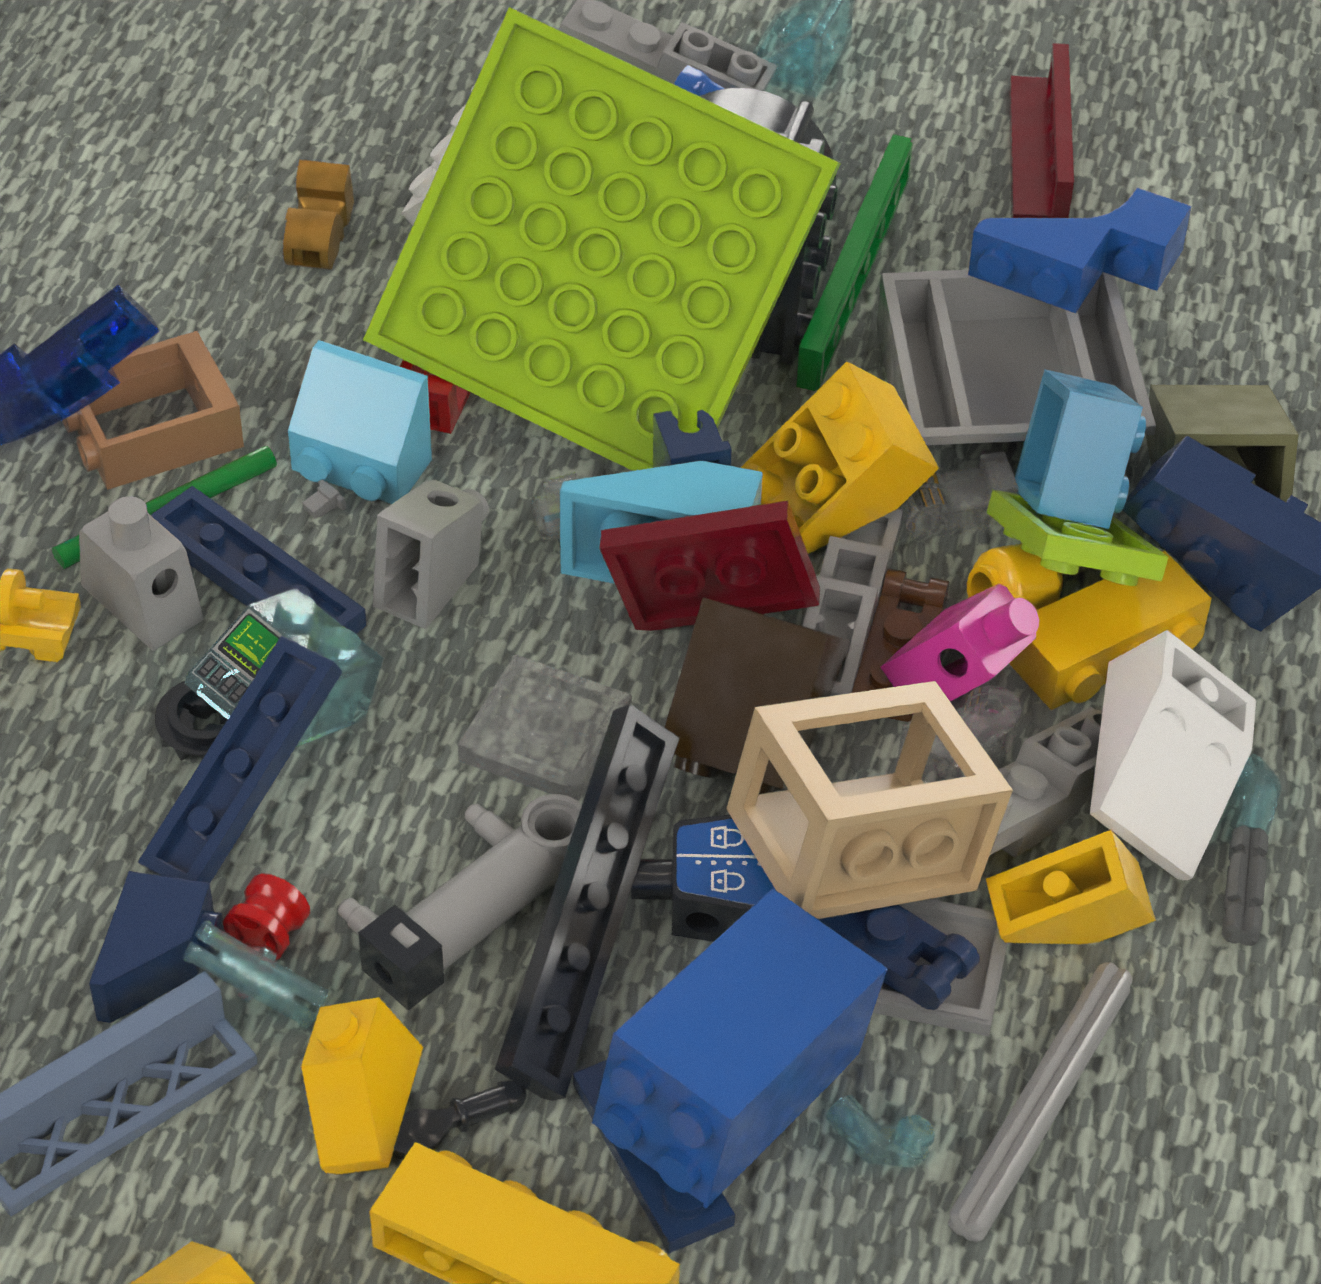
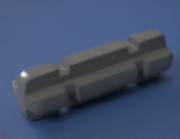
[1222,825,1269,946]

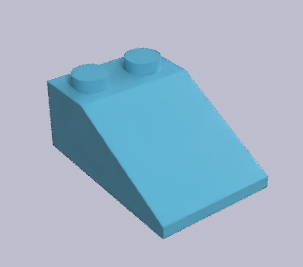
[560,461,763,584]

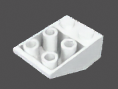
[1090,630,1256,881]

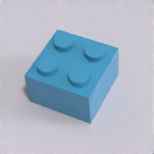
[1012,369,1146,529]

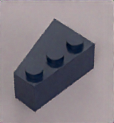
[1122,436,1321,632]

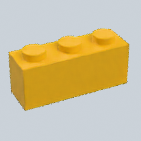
[1009,551,1212,710]

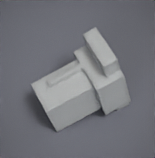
[302,480,347,519]

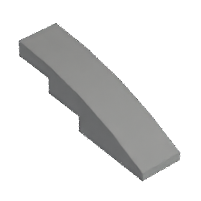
[803,509,903,696]

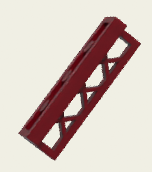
[1009,43,1074,218]

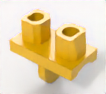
[0,568,81,662]

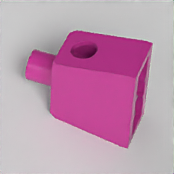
[880,584,1039,714]

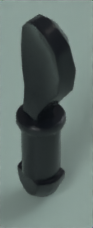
[392,1080,527,1159]

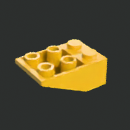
[740,361,939,554]

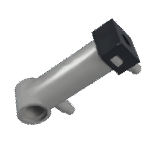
[338,794,582,1011]

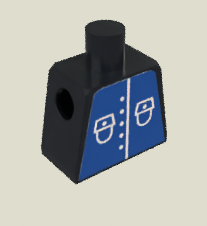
[631,814,776,942]

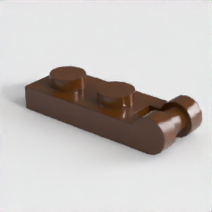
[852,568,950,723]

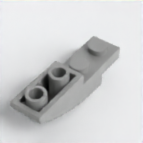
[559,0,778,91]
[990,707,1102,858]

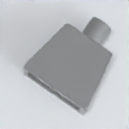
[373,480,489,629]
[79,496,204,651]

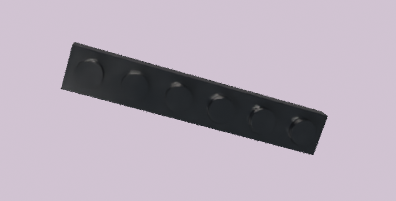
[494,704,679,1101]

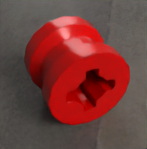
[223,873,310,961]

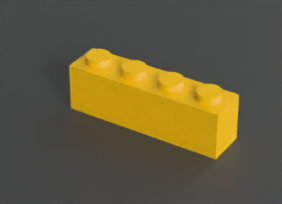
[370,1142,680,1284]

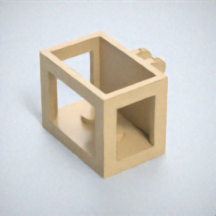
[726,681,1013,919]

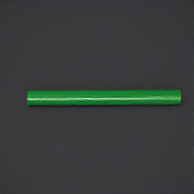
[52,445,277,569]

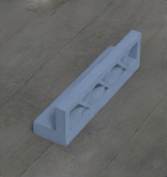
[0,971,258,1217]

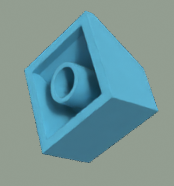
[288,340,432,504]

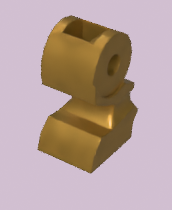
[283,160,354,270]

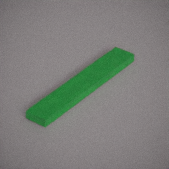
[796,134,913,391]

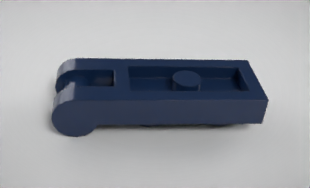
[818,905,980,1010]

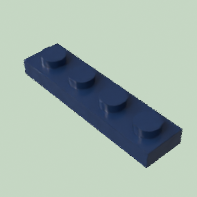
[151,486,367,657]
[138,635,343,883]

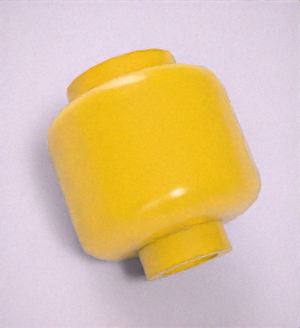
[967,543,1063,610]

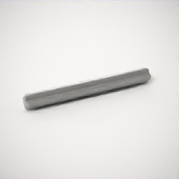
[948,962,1133,1242]

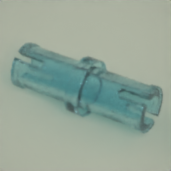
[183,920,328,1029]

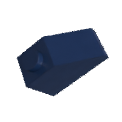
[89,871,223,1023]

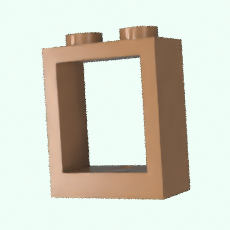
[57,331,244,490]

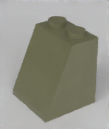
[1146,385,1299,502]

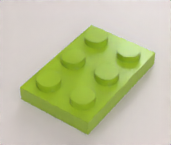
[986,489,1168,586]

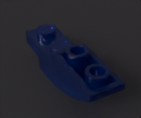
[0,284,160,445]

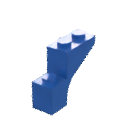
[968,188,1191,313]

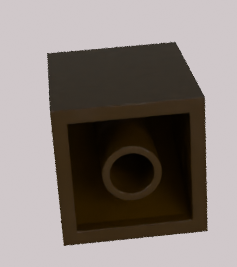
[664,598,850,794]

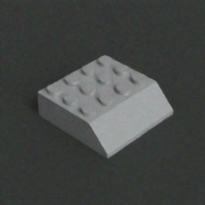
[876,270,1156,445]

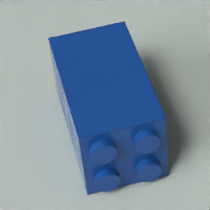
[592,888,887,1208]

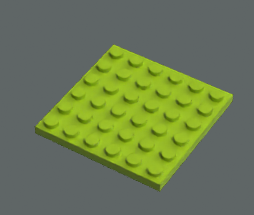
[363,7,841,471]

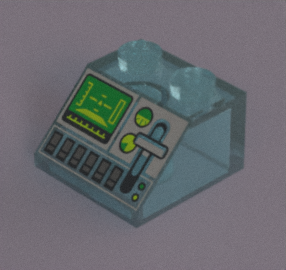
[185,589,384,747]

